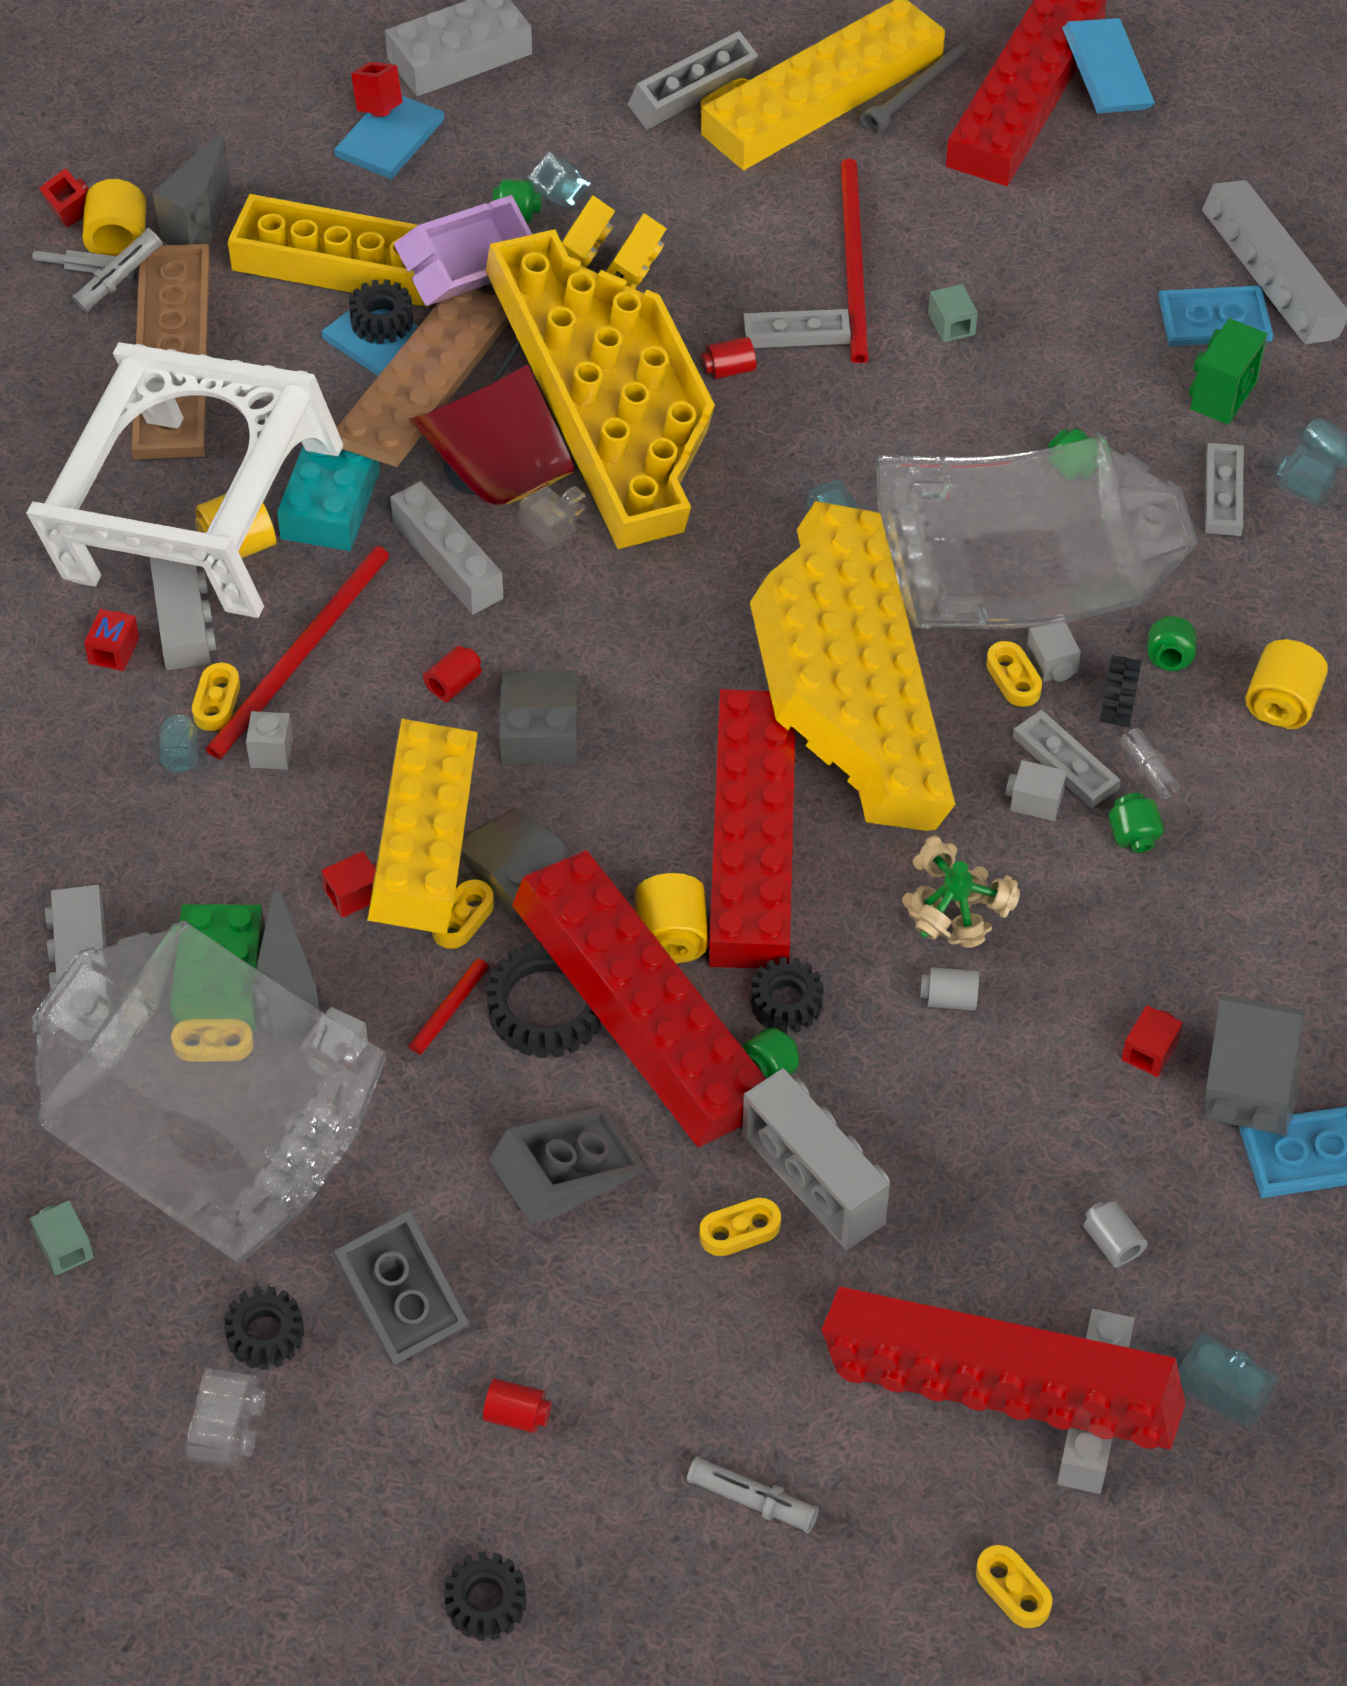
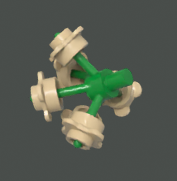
[902,836,1020,948]

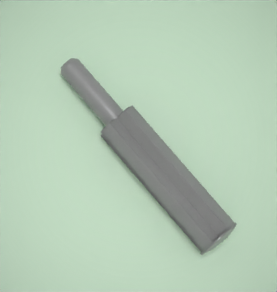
[32,250,136,279]

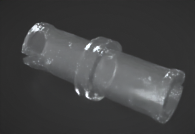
[1120,729,1181,799]

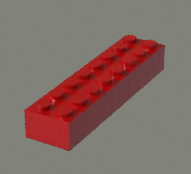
[946,0,1107,187]
[709,689,795,969]
[512,850,766,1148]
[821,1286,1186,1450]

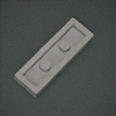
[743,309,851,348]
[1205,443,1244,536]
[1012,709,1121,809]

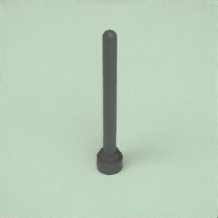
[860,43,967,136]

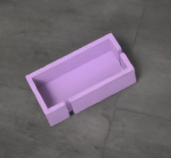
[394,195,532,306]

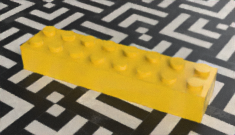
[701,0,945,171]

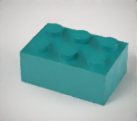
[277,446,380,551]

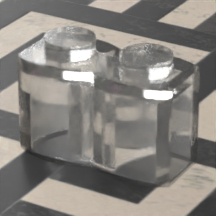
[186,1368,265,1469]

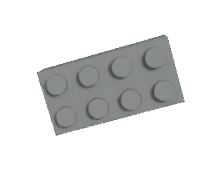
[385,0,532,97]
[742,1068,890,1251]

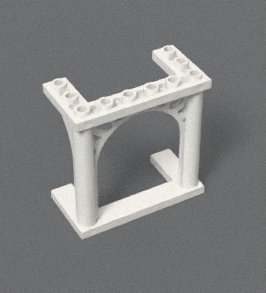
[26,342,343,618]

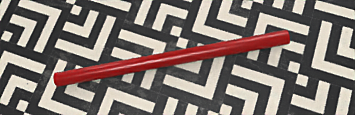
[841,158,868,363]
[205,546,389,760]

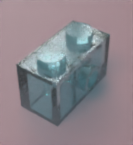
[1179,1333,1279,1432]

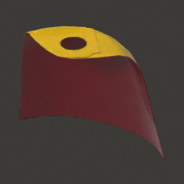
[409,365,574,505]

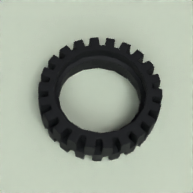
[487,941,601,1058]

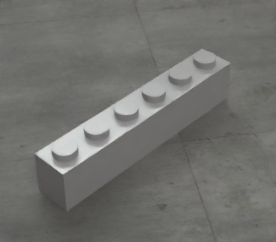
[1202,180,1347,345]

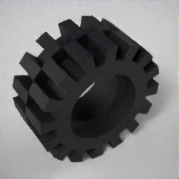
[349,279,413,344]
[1100,655,1142,727]
[750,957,824,1033]
[224,1286,304,1370]
[444,1551,527,1641]

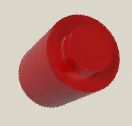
[701,336,756,380]
[423,646,482,703]
[483,1378,552,1434]

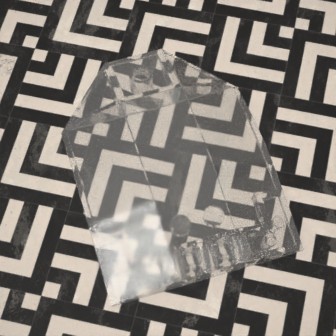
[876,432,1198,629]
[31,921,387,1264]

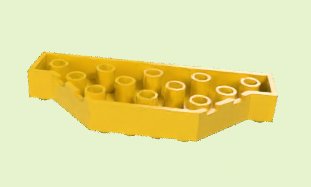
[485,229,715,549]
[750,501,955,831]

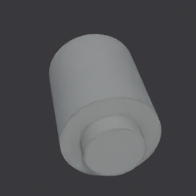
[920,967,979,1011]
[1083,1201,1148,1268]

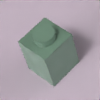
[928,284,978,342]
[30,1200,94,1276]

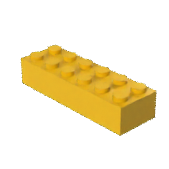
[228,194,430,307]
[367,718,478,934]

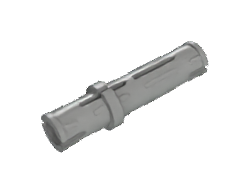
[72,228,163,313]
[687,1456,819,1534]

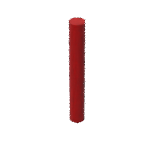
[408,958,489,1055]

